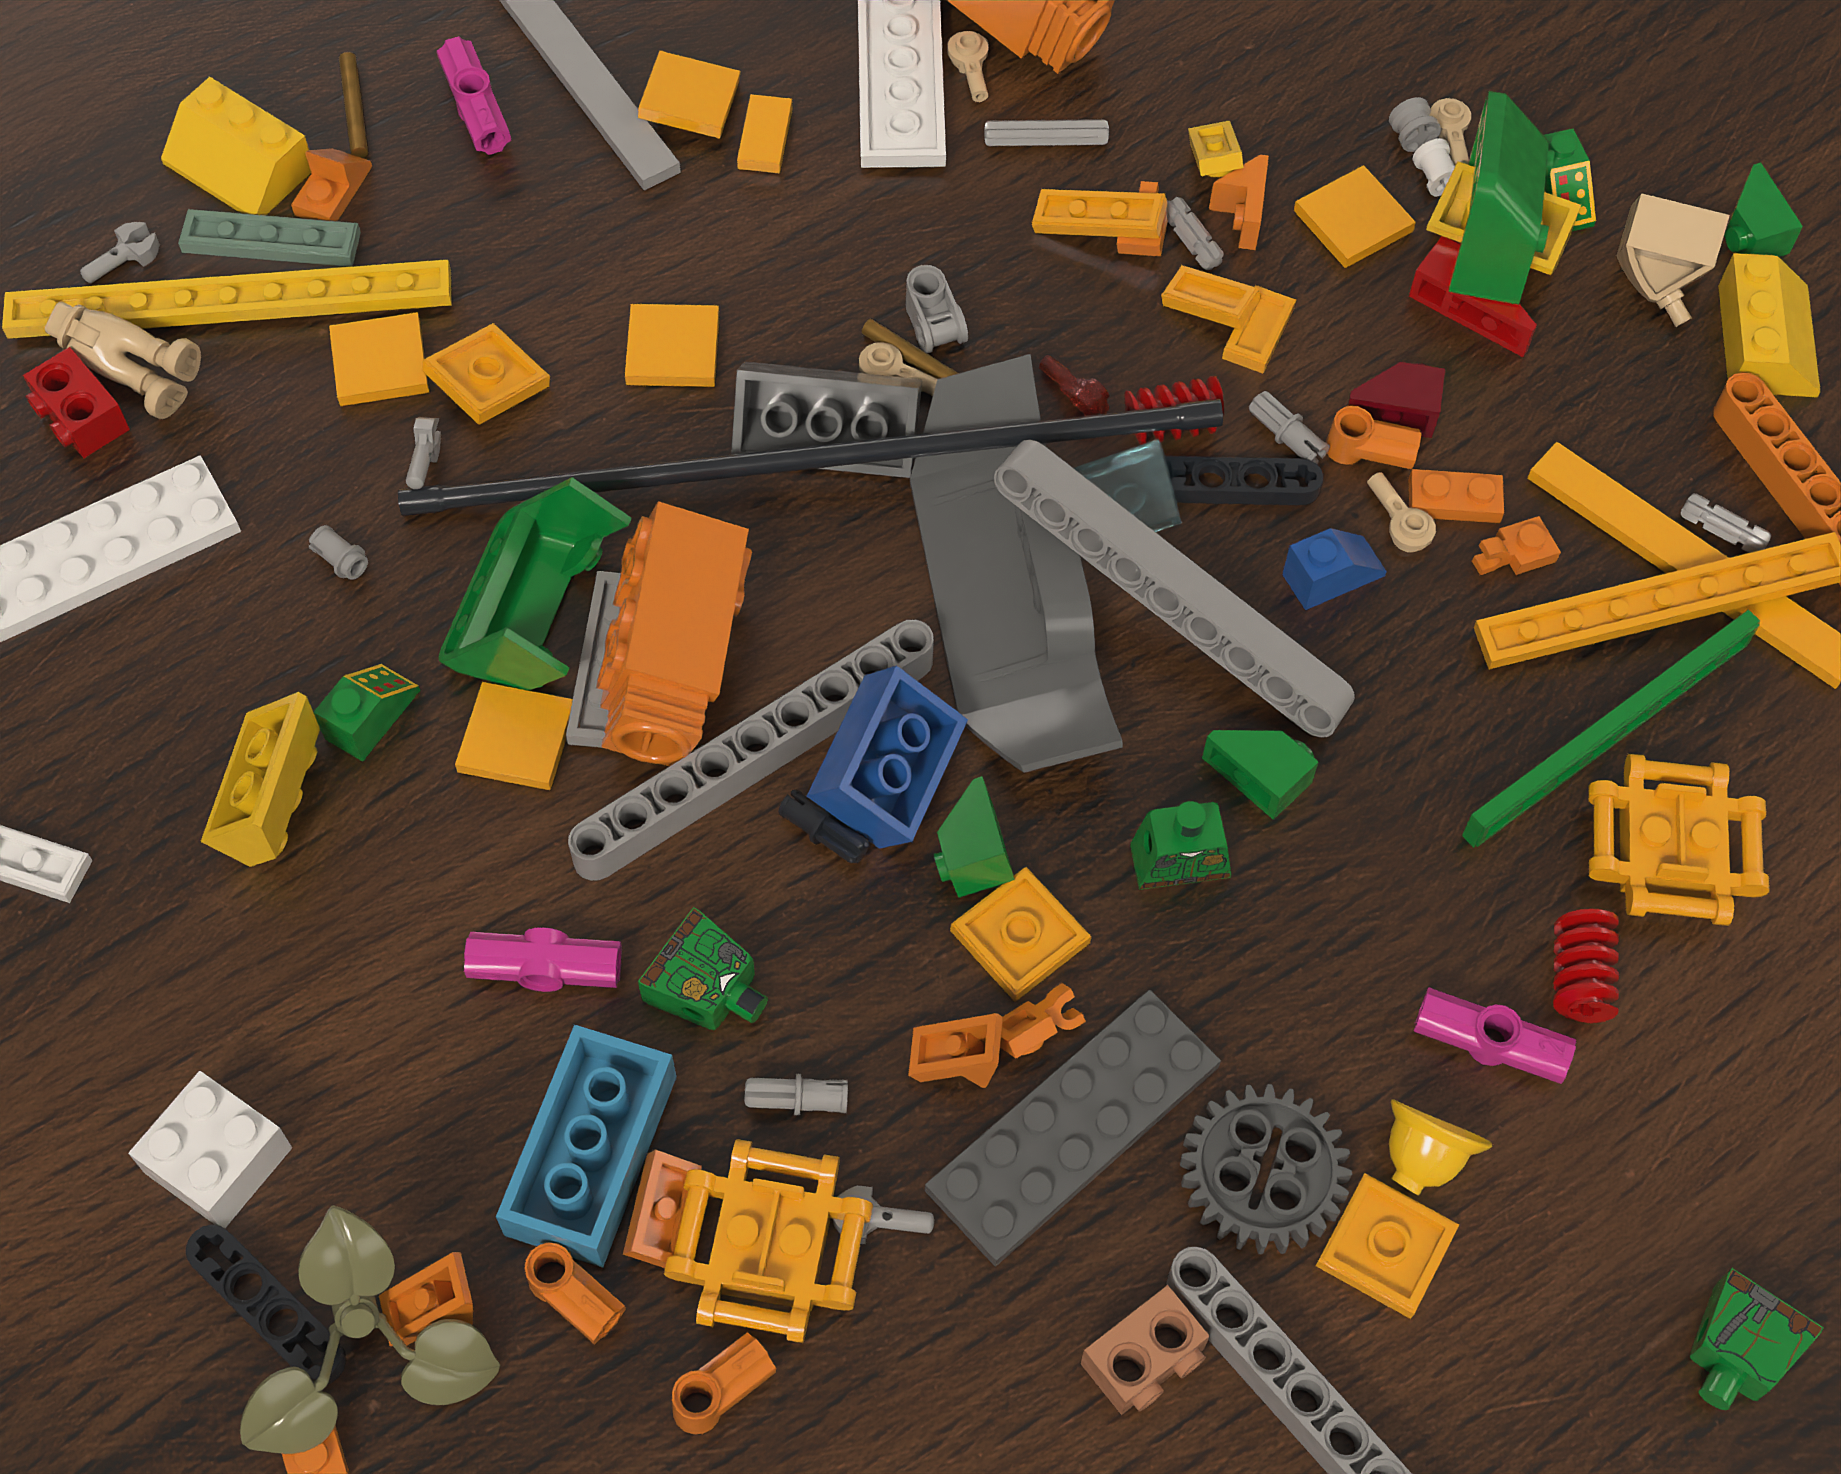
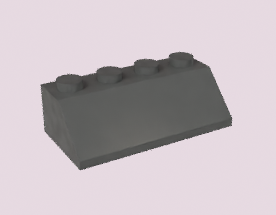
[731,361,922,478]

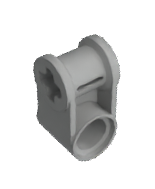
[905,265,968,353]

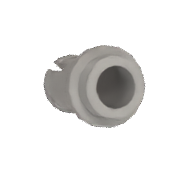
[309,525,368,580]

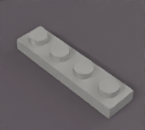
[566,571,621,748]

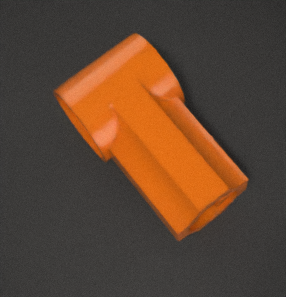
[1326,406,1421,469]
[525,1242,626,1345]
[672,1332,776,1434]

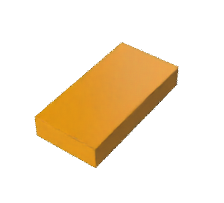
[737,94,792,173]
[1161,265,1260,329]
[1222,285,1296,374]

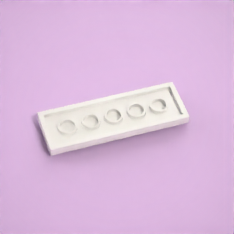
[858,0,946,168]
[0,455,241,642]

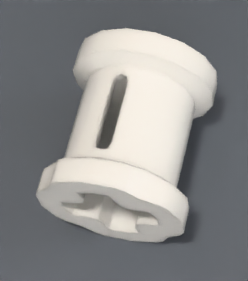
[1412,139,1455,197]

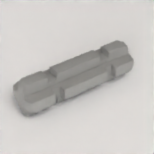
[1166,197,1224,270]
[1681,493,1771,553]

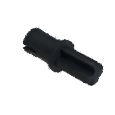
[778,789,869,863]

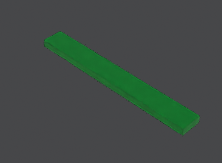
[1462,610,1760,848]

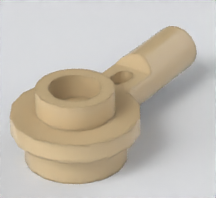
[948,31,988,102]
[1430,98,1471,165]
[859,342,937,396]
[1367,472,1436,552]

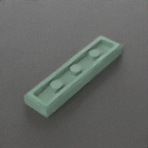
[178,209,361,267]

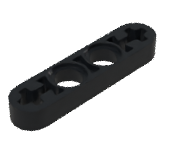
[1144,456,1324,505]
[185,1225,346,1384]

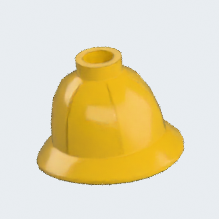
[1389,1099,1492,1196]

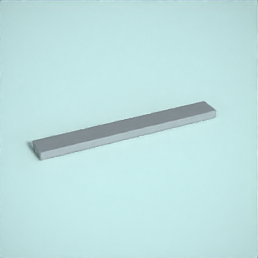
[499,0,681,190]

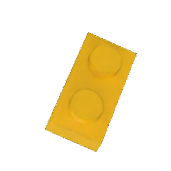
[1188,120,1244,177]

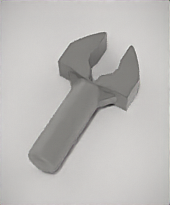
[80,222,160,283]
[406,417,441,489]
[833,1185,934,1244]

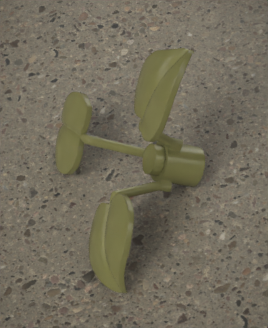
[240,1205,500,1454]

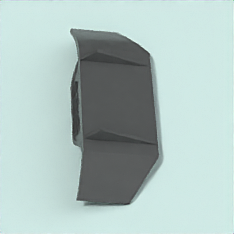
[910,354,1123,773]

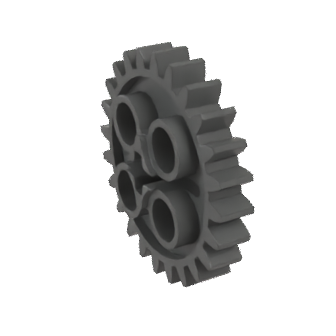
[1180,1084,1352,1254]

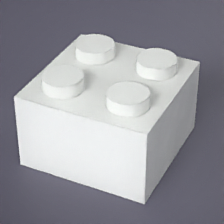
[128,1071,292,1228]

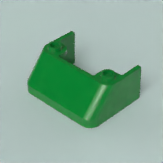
[1449,91,1555,305]
[439,477,632,691]

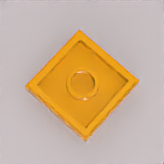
[638,51,740,138]
[1294,165,1416,268]
[625,304,719,387]
[329,312,429,406]
[422,323,550,425]
[455,682,573,790]
[950,867,1091,1002]
[1316,1173,1459,1319]

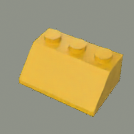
[161,77,311,215]
[1426,161,1581,275]
[1718,253,1820,397]
[201,692,320,867]

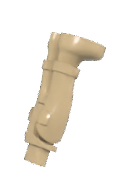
[45,301,201,419]

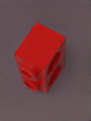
[23,347,130,458]

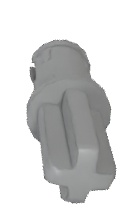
[1249,391,1330,464]
[744,1074,848,1115]

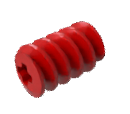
[1124,375,1224,446]
[1553,909,1619,1023]

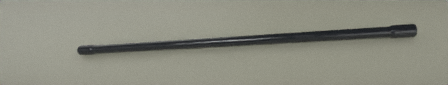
[398,399,1223,516]

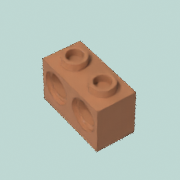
[1080,1285,1210,1415]

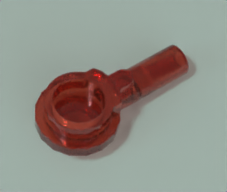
[1039,355,1110,416]

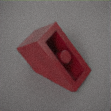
[1347,362,1445,438]

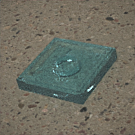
[1073,439,1182,532]

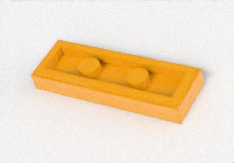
[1032,189,1168,238]

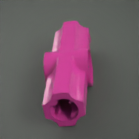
[437,36,511,155]
[464,928,622,992]
[1414,987,1576,1084]

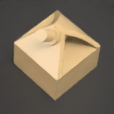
[1616,193,1730,327]

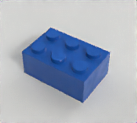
[807,665,968,849]

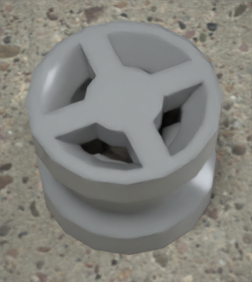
[1389,97,1441,152]

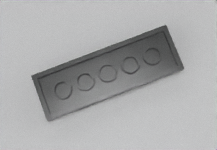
[925,990,1221,1267]

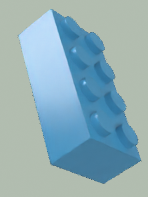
[496,1025,677,1268]

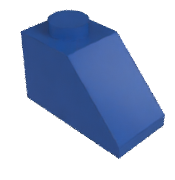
[1282,528,1387,610]

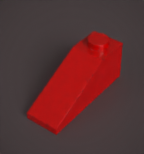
[1409,236,1537,357]

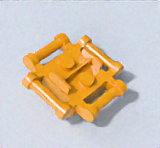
[1588,754,1769,926]
[664,1139,873,1343]

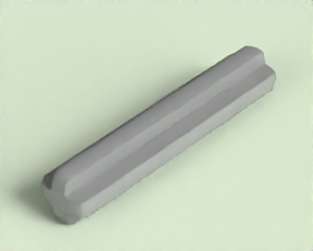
[984,119,1109,146]

